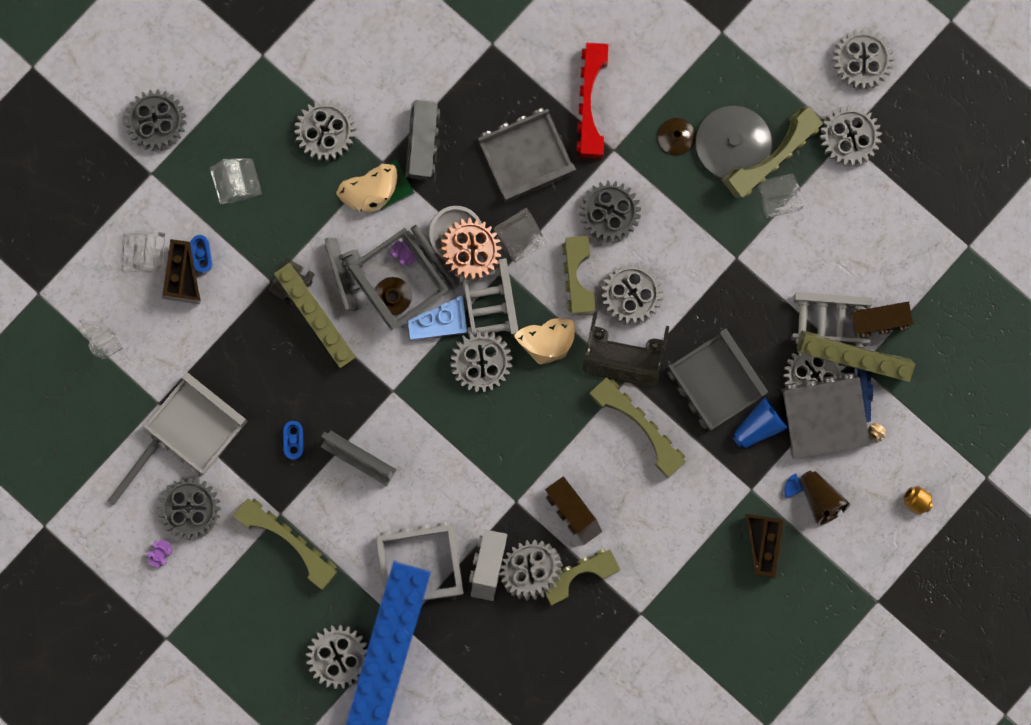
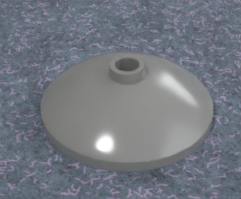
[428,206,483,262]

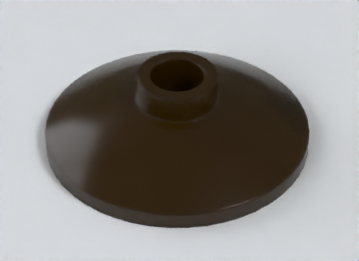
[658,118,695,155]
[375,277,412,315]

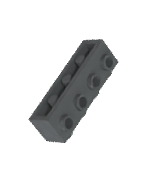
[405,100,440,180]

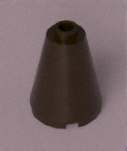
[800,470,850,525]

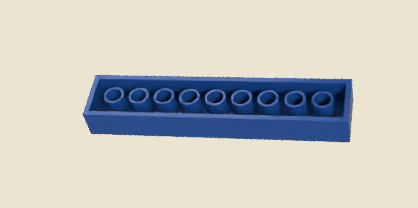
[346,560,431,725]

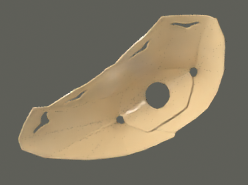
[336,164,397,213]
[514,318,575,364]

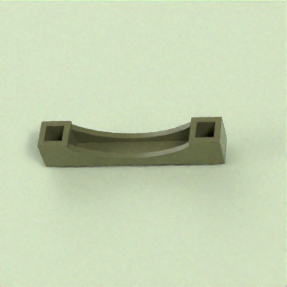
[722,106,823,198]
[274,263,356,369]
[796,330,915,382]
[589,377,686,479]
[233,498,338,591]

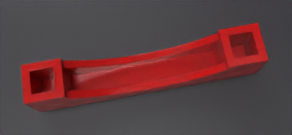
[577,43,609,159]

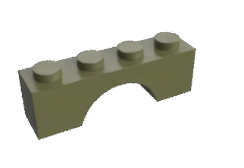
[562,236,595,316]
[544,548,621,606]

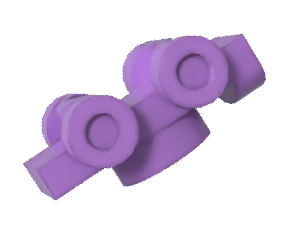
[390,240,416,267]
[146,539,173,568]

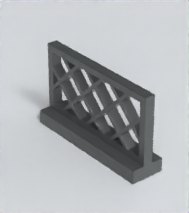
[321,430,397,486]

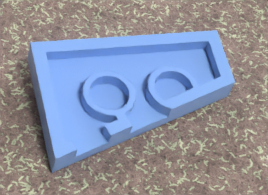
[408,295,467,340]

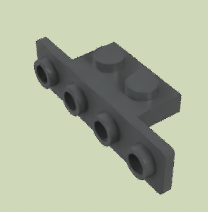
[324,238,366,311]

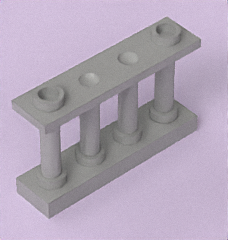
[459,258,518,337]
[791,292,873,349]

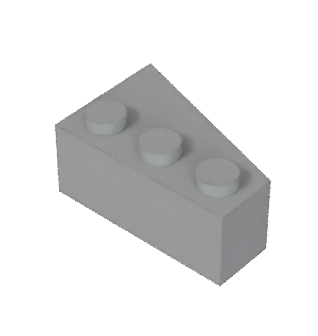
[469,529,507,601]

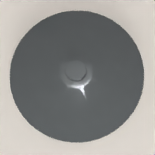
[695,106,772,179]

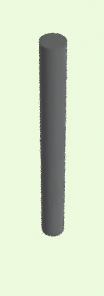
[410,225,458,289]
[108,438,159,505]

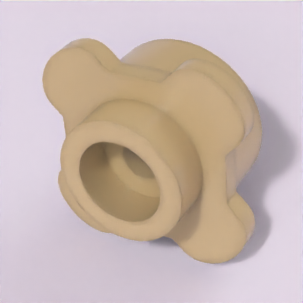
[868,423,886,441]

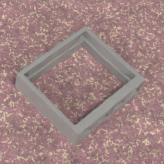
[376,522,464,601]

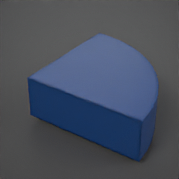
[784,473,804,498]

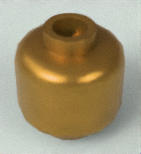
[903,486,933,515]

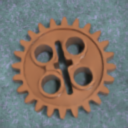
[439,218,502,280]

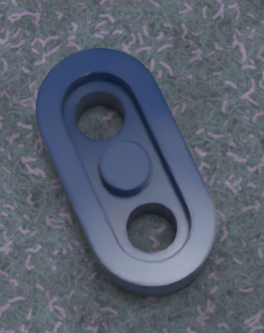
[190,235,213,274]
[283,421,304,460]

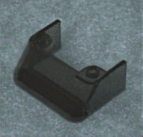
[583,311,670,387]

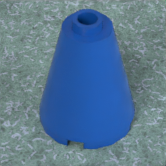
[733,398,788,448]

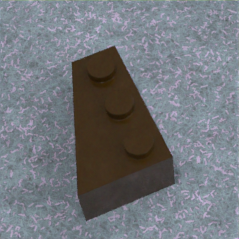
[162,239,201,304]
[850,301,913,338]
[545,476,602,545]
[745,514,785,579]

